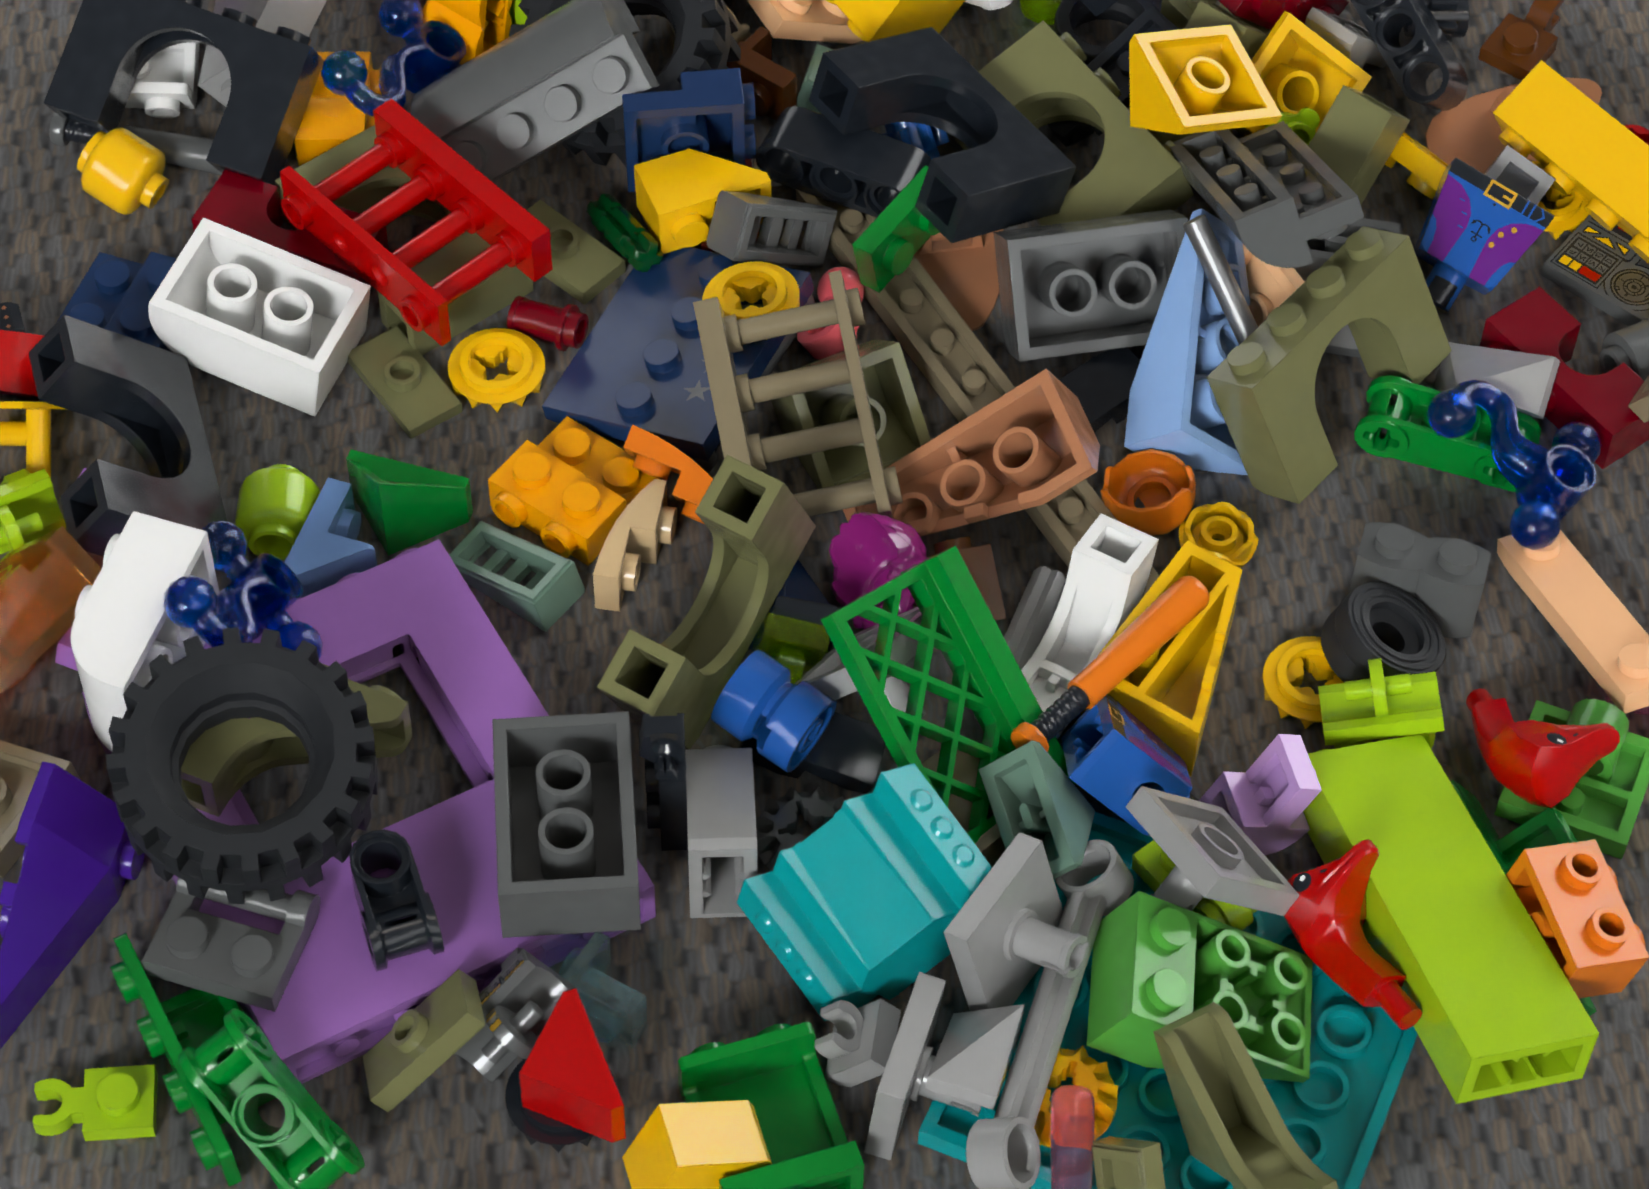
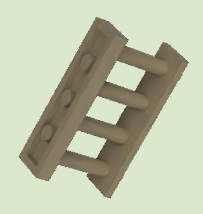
[693,270,903,518]

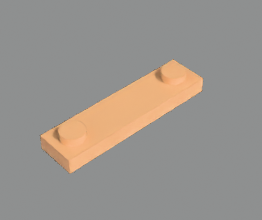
[1497,521,1649,714]

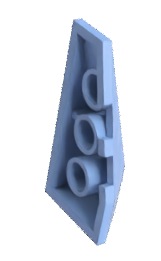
[1124,208,1250,475]

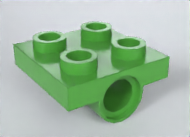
[1494,699,1649,860]

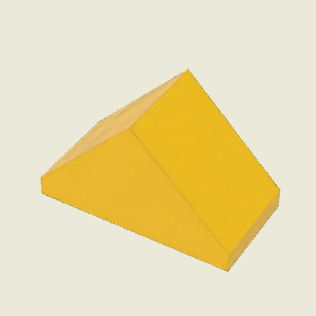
[622,1100,772,1189]

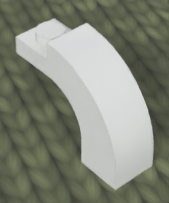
[1021,513,1159,739]

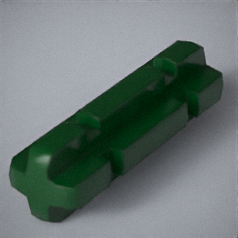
[586,194,663,272]

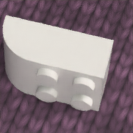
[148,217,371,417]
[71,511,223,751]

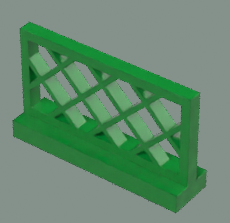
[820,546,1075,843]

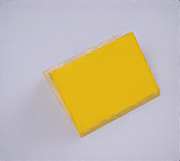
[1234,11,1372,136]
[1129,24,1282,135]

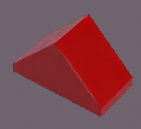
[519,988,626,1143]

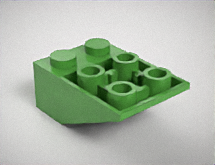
[1086,891,1313,1082]

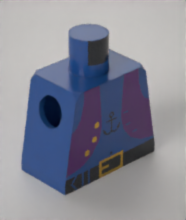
[1414,158,1554,312]
[1061,693,1201,836]

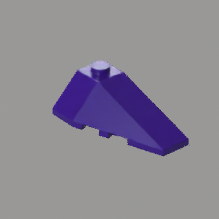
[0,762,145,1049]

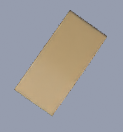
[593,479,677,612]

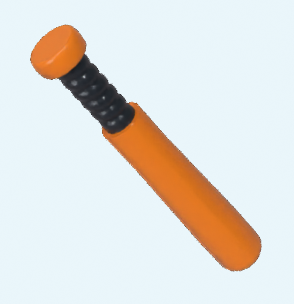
[1011,576,1210,752]

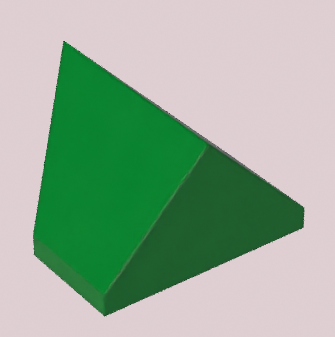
[346,449,473,556]

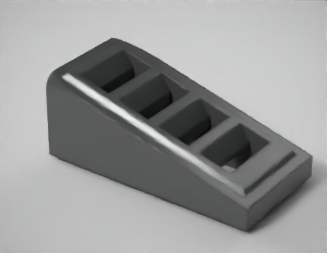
[706,191,838,267]

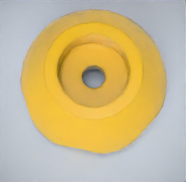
[1179,502,1259,568]

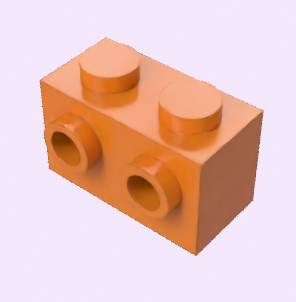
[1506,839,1649,998]

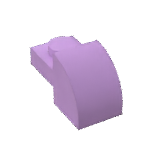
[1200,734,1322,855]

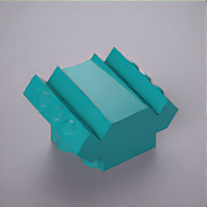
[737,763,992,1022]

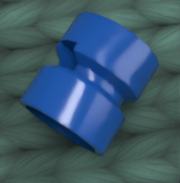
[711,650,836,773]

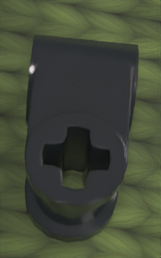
[349,829,444,971]

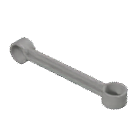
[966,840,1134,1189]

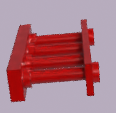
[280,98,553,346]

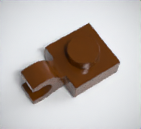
[1478,0,1564,81]

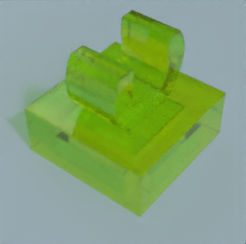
[751,613,830,684]

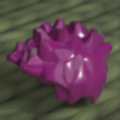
[829,512,927,630]

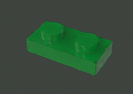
[852,165,939,293]

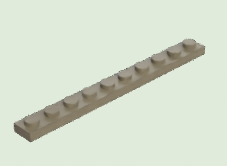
[796,190,1160,598]

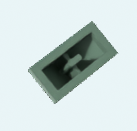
[979,741,1095,879]

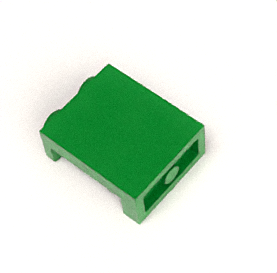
[678,1022,864,1189]

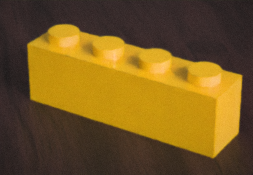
[1493,60,1649,264]

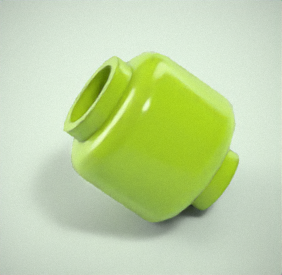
[235,464,320,561]

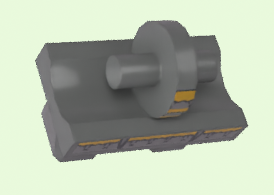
[455,948,575,1082]

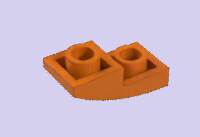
[623,424,713,524]

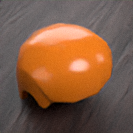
[1100,448,1196,536]

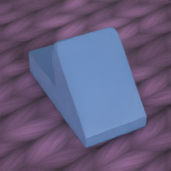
[278,477,377,603]

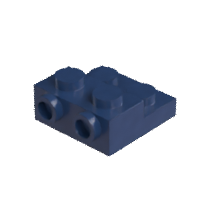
[622,68,756,192]
[56,251,176,353]

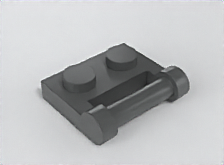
[142,877,321,1012]

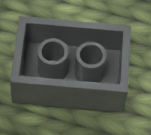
[993,209,1188,362]
[492,711,641,938]

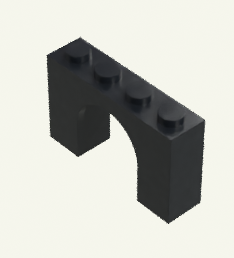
[44,0,324,186]
[809,27,1076,244]
[29,315,234,567]

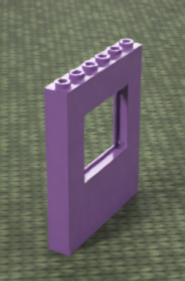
[82,539,656,1083]

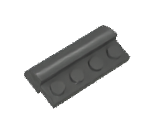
[411,0,660,182]
[1169,121,1365,268]

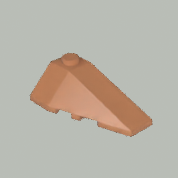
[843,368,1100,537]

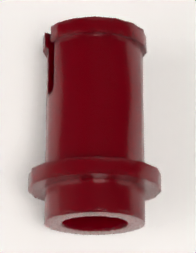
[507,295,589,352]

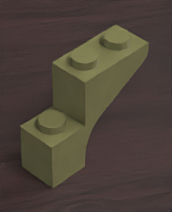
[181,664,413,817]
[1153,1002,1338,1189]

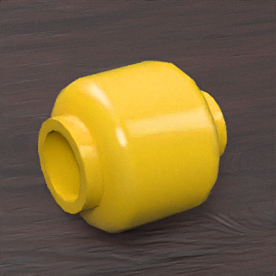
[77,127,169,215]

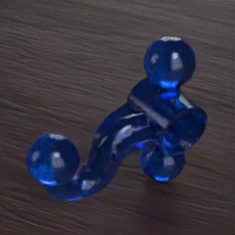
[321,0,466,117]
[1427,380,1601,550]
[163,520,323,659]

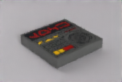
[1541,215,1649,326]

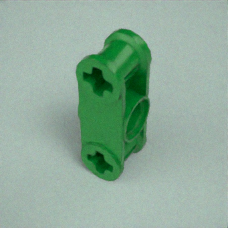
[1354,375,1541,492]
[178,1008,365,1189]

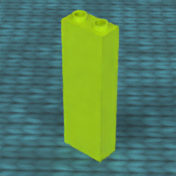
[1303,734,1599,1104]

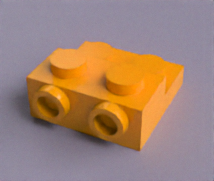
[488,416,661,566]

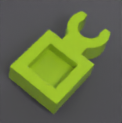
[33,1064,158,1141]

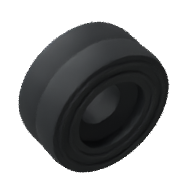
[1321,582,1445,682]

